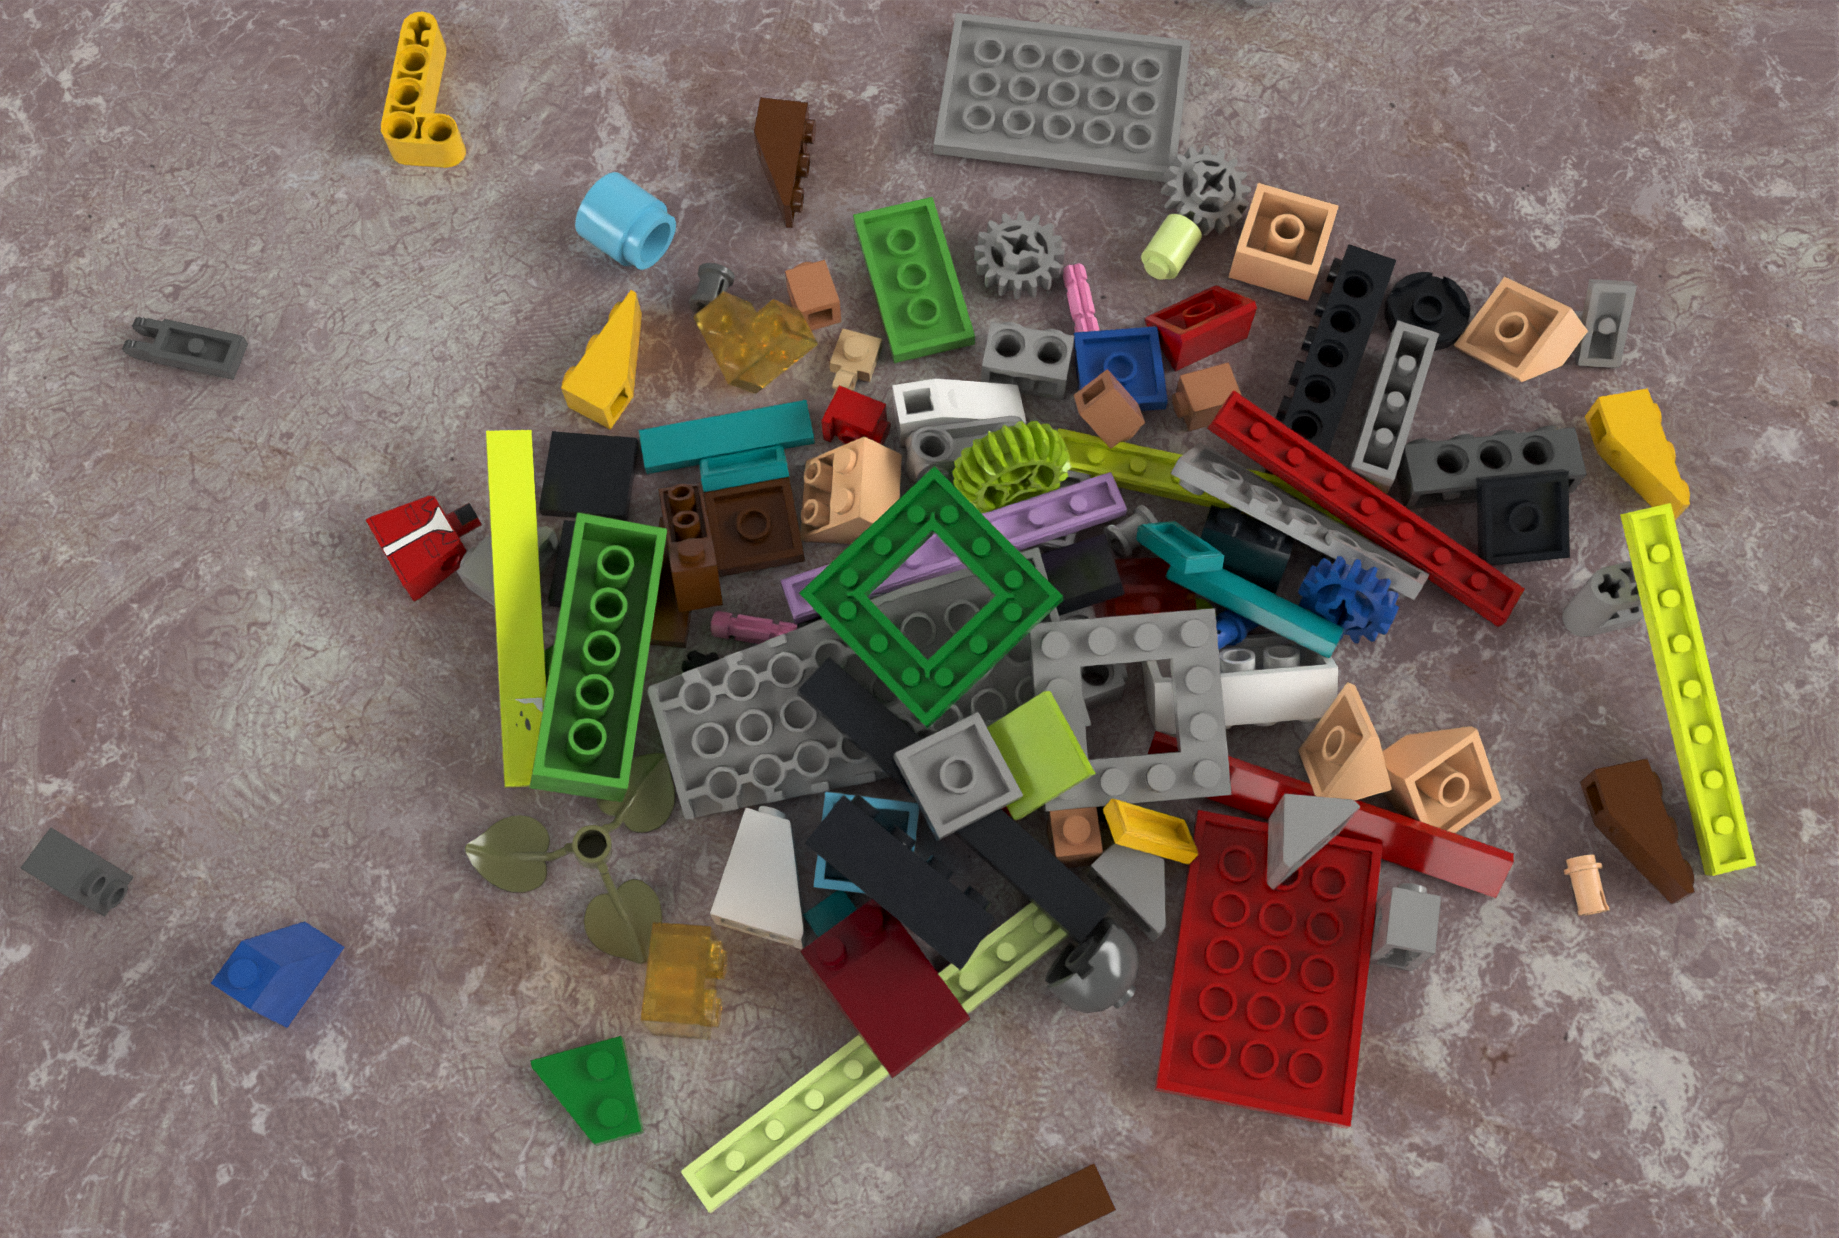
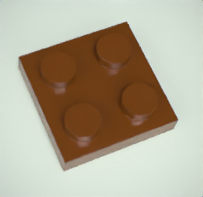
[704,477,805,577]

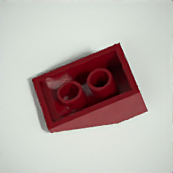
[800,899,970,1078]

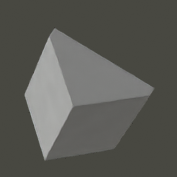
[1267,794,1360,890]

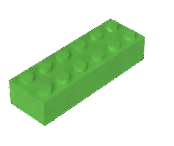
[529,512,667,802]

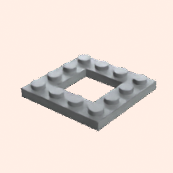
[1028,608,1231,811]

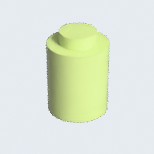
[1141,214,1202,280]

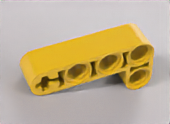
[381,11,466,168]

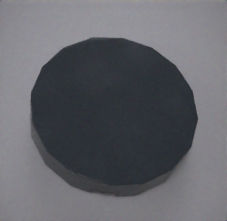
[1385,272,1470,351]

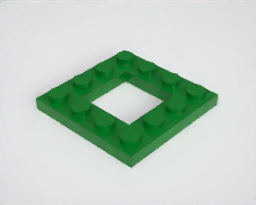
[799,466,1064,729]

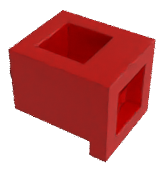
[821,385,891,445]

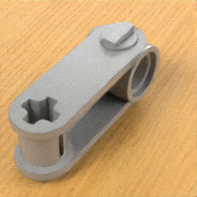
[905,416,1024,483]

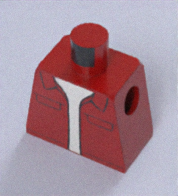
[366,496,482,602]

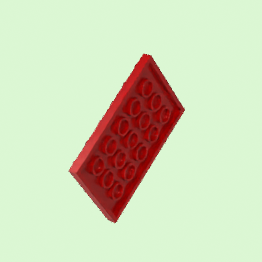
[1154,810,1383,1129]

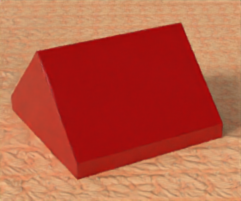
[1144,285,1257,372]

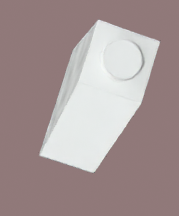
[710,806,806,949]

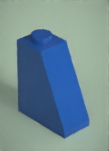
[211,921,345,1028]

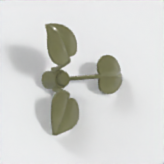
[465,753,675,964]

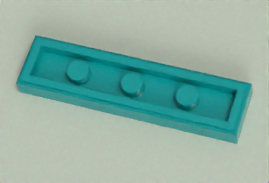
[639,400,815,474]
[1165,565,1344,658]

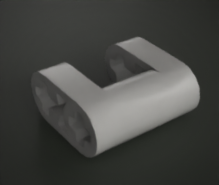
[1562,561,1644,637]

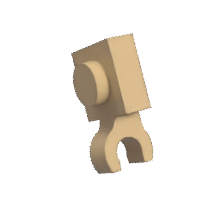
[830,328,882,397]

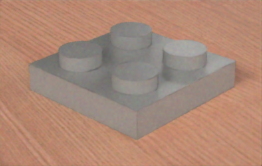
[893,712,1023,841]

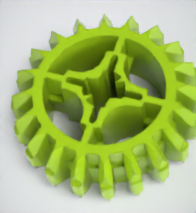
[952,421,1071,513]

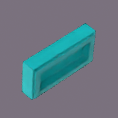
[699,445,789,492]
[1136,521,1225,574]

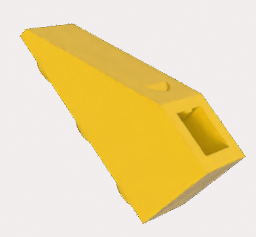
[561,290,642,430]
[1585,388,1690,521]

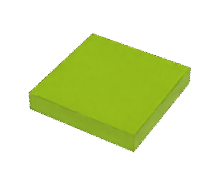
[987,691,1096,820]

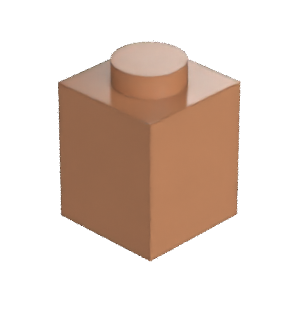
[785,259,841,334]
[1172,362,1241,431]
[1074,369,1145,449]
[1046,807,1103,868]

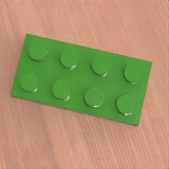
[853,197,975,363]

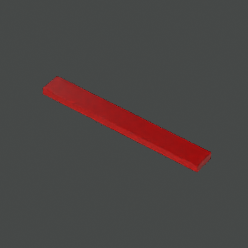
[1207,390,1525,627]
[1148,731,1514,898]

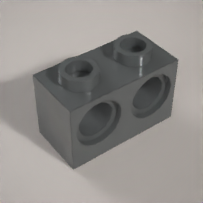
[21,827,133,917]

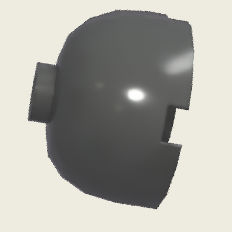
[1045,917,1139,1013]

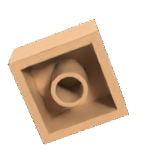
[1228,183,1339,301]

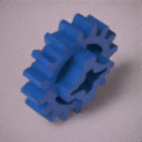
[1298,556,1399,643]

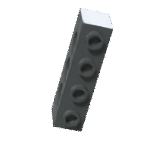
[1396,425,1587,509]

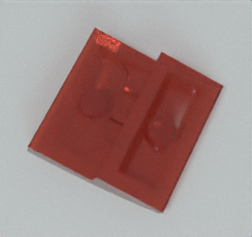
[1102,558,1197,618]

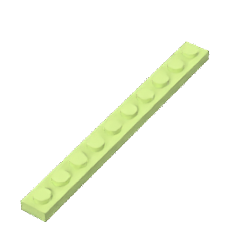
[681,902,1069,1213]

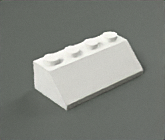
[1141,633,1338,734]

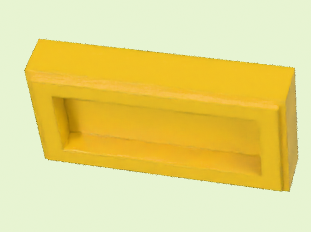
[1102,799,1198,865]

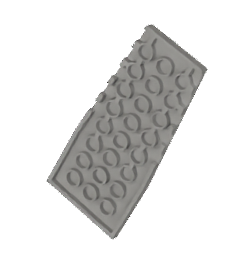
[647,547,1091,819]

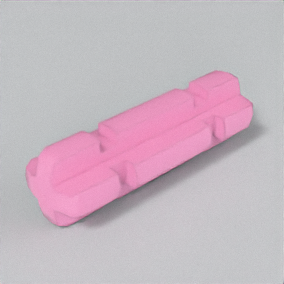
[1063,263,1099,332]
[710,611,798,644]

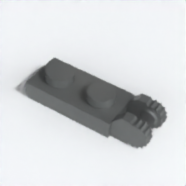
[122,317,248,380]

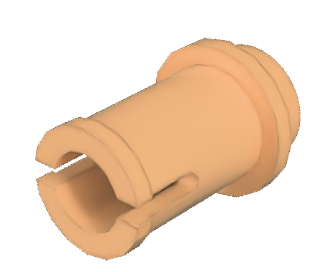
[1564,854,1610,916]

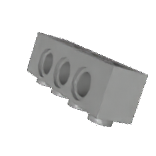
[1348,320,1439,494]

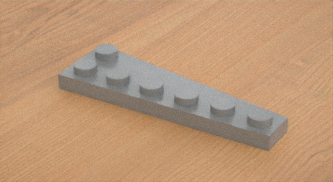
[1171,442,1430,600]

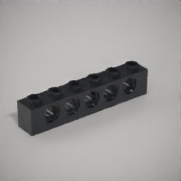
[1265,244,1396,475]

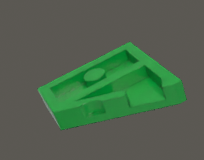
[530,1036,644,1146]

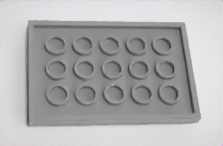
[933,13,1191,182]

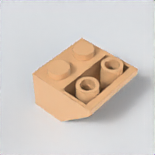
[800,437,902,544]

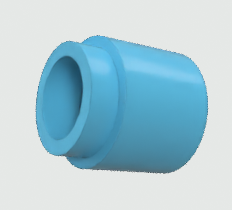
[575,172,676,270]

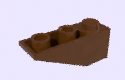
[754,97,816,228]
[658,482,723,613]
[1580,758,1695,904]

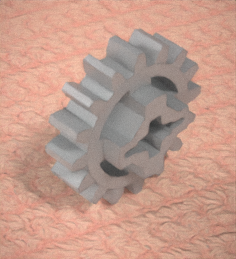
[1161,145,1251,236]
[974,211,1065,299]

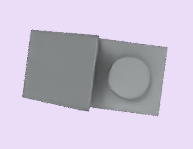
[1574,279,1637,368]

